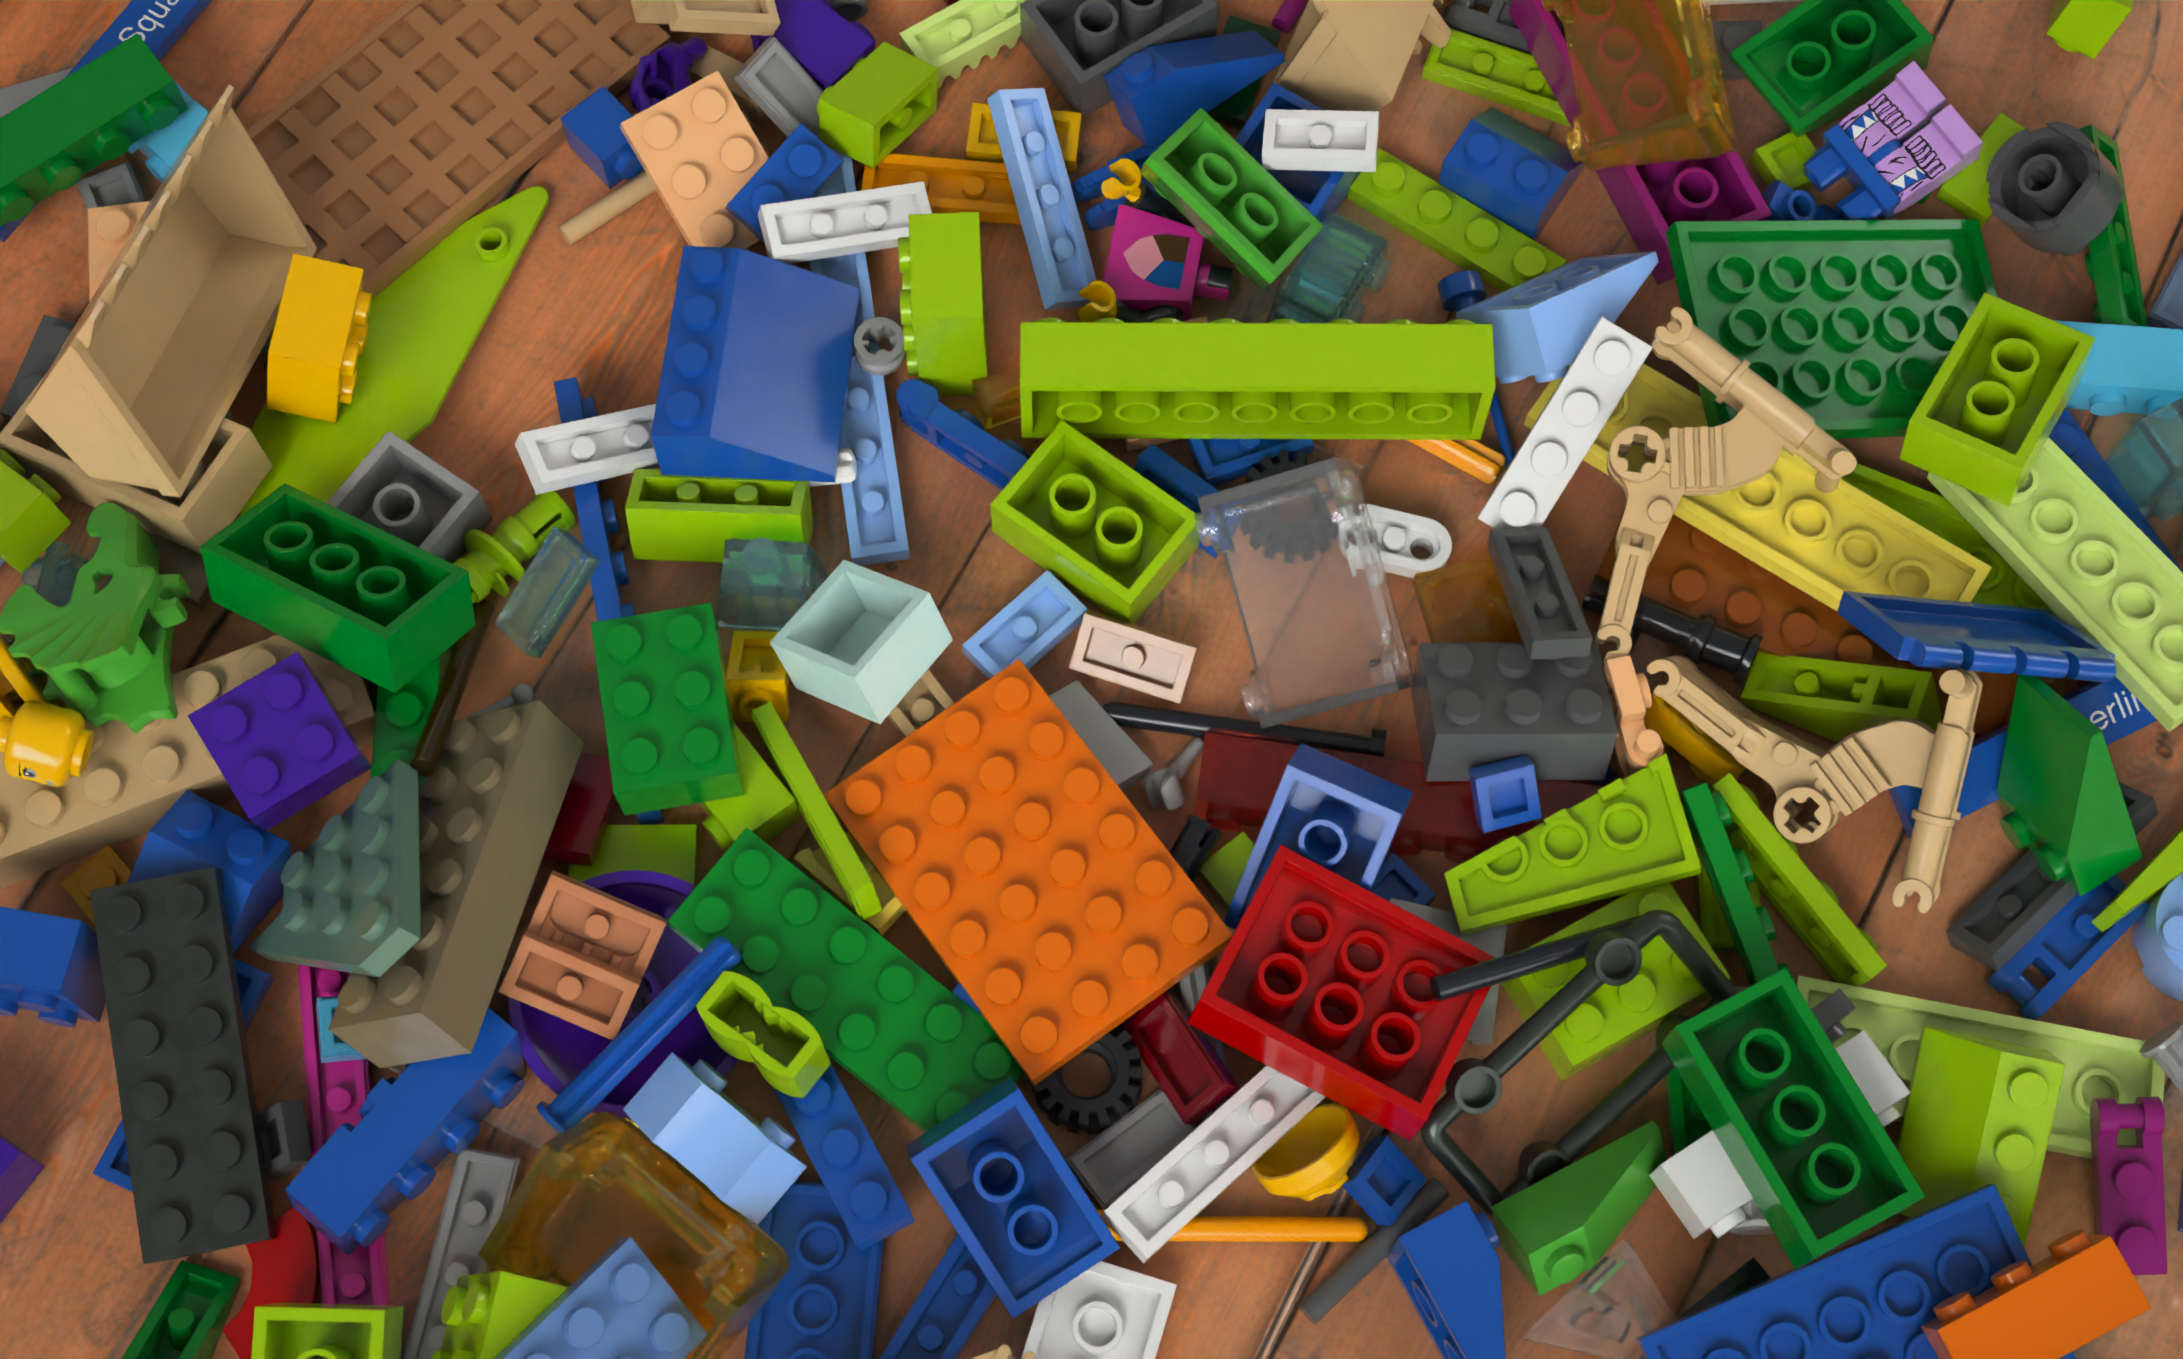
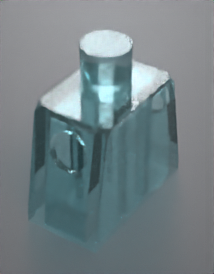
[716,538,830,630]

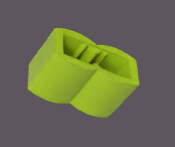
[696,971,831,1098]

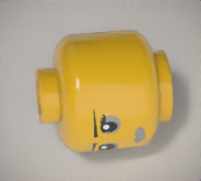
[0,700,94,787]

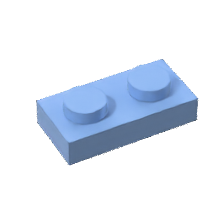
[962,570,1088,679]

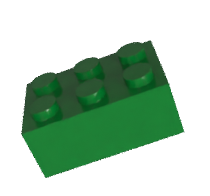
[591,603,745,816]

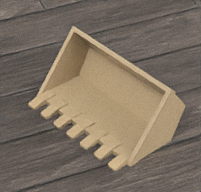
[1269,0,1452,111]
[24,84,317,497]

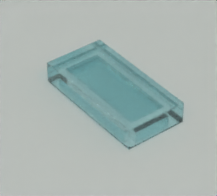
[494,527,601,658]

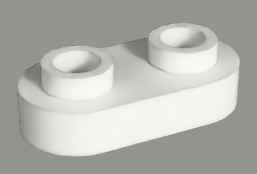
[1336,504,1452,580]

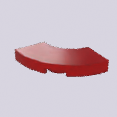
[222,1207,321,1359]

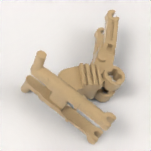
[1594,307,1857,666]
[1646,655,1983,913]

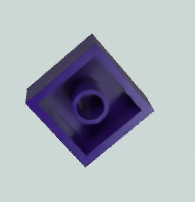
[188,652,372,831]

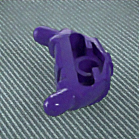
[630,37,707,113]

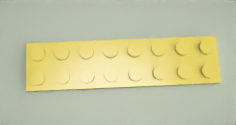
[1524,363,1992,612]

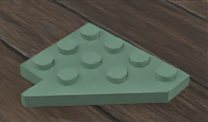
[250,759,421,977]

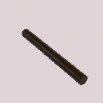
[410,599,495,777]

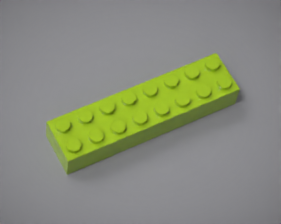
[1020,318,1496,440]

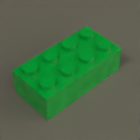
[200,483,475,693]
[1661,968,1926,1269]

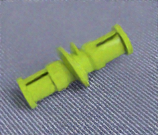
[452,491,576,604]

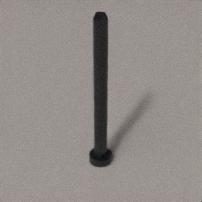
[1103,702,1387,770]

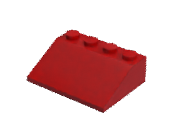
[1187,845,1496,1141]

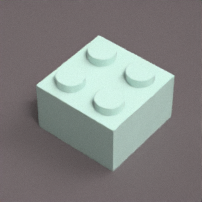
[770,560,953,724]

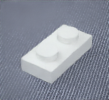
[1262,109,1379,172]

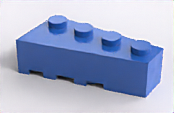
[285,1007,526,1256]

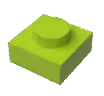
[1749,131,1817,191]

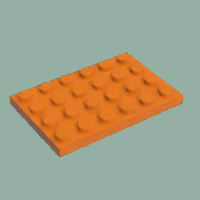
[823,659,1233,1086]

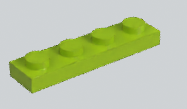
[1347,148,1567,292]
[1709,773,1888,987]

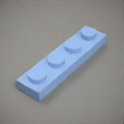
[987,88,1097,310]

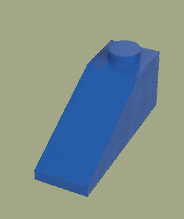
[1103,30,1285,149]

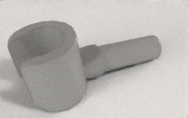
[1143,737,1205,810]

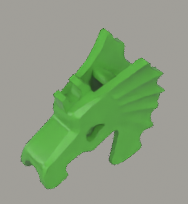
[0,502,191,734]

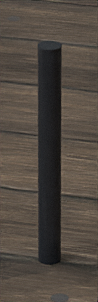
[1430,914,1660,1001]

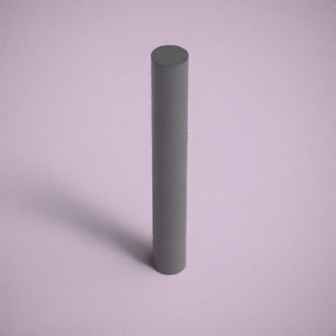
[1298,1177,1449,1325]

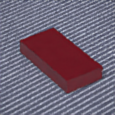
[543,753,617,867]
[1121,989,1239,1125]

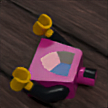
[1078,159,1233,323]

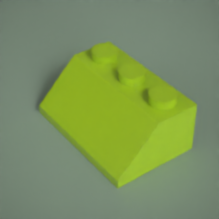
[1896,1025,2066,1248]

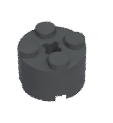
[1986,122,2125,256]

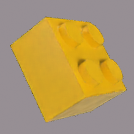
[267,253,372,423]

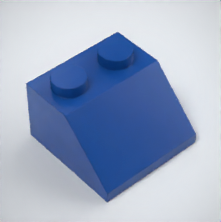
[1438,107,1587,241]
[127,790,291,953]

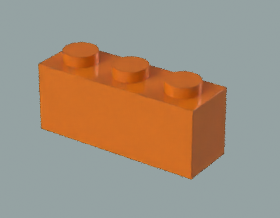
[1921,1229,2152,1359]

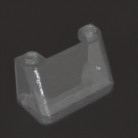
[1195,457,1413,728]

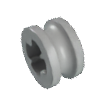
[854,317,905,375]

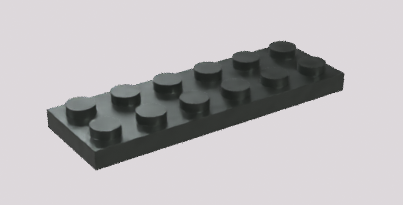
[90,867,276,1264]

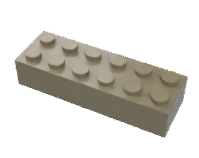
[328,700,584,1068]

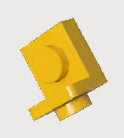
[726,630,790,723]

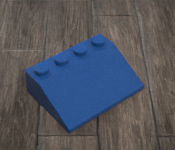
[651,246,861,483]

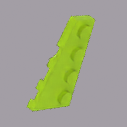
[1444,753,1702,936]

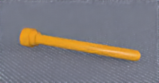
[1092,1203,1368,1242]

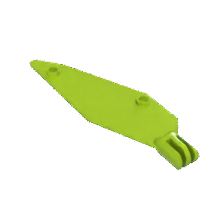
[240,186,549,515]

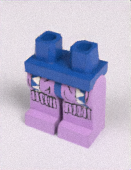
[1803,61,1983,220]

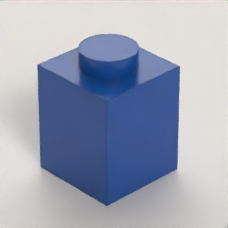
[560,86,644,189]

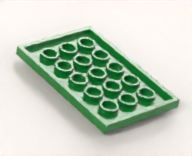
[1665,219,1998,439]

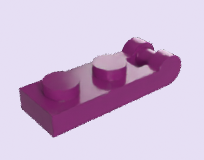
[2090,1096,2168,1275]

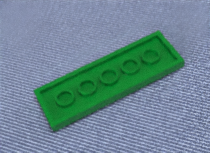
[667,827,1023,1133]

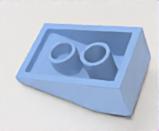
[1456,251,1659,384]

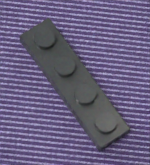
[1946,782,2158,971]

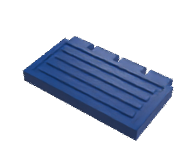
[1837,591,2116,682]

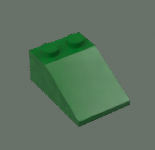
[1729,0,1934,137]
[1996,675,2143,896]

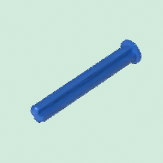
[537,936,742,1141]

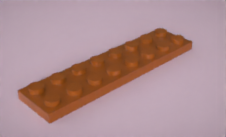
[1598,509,2068,740]

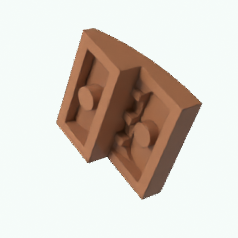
[498,870,668,1040]

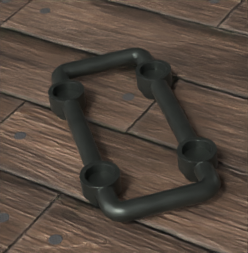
[1421,909,1736,1216]

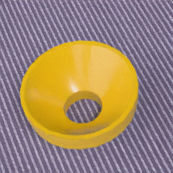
[1251,1103,1360,1201]

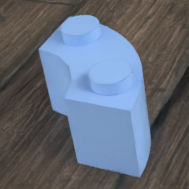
[623,1052,807,1225]

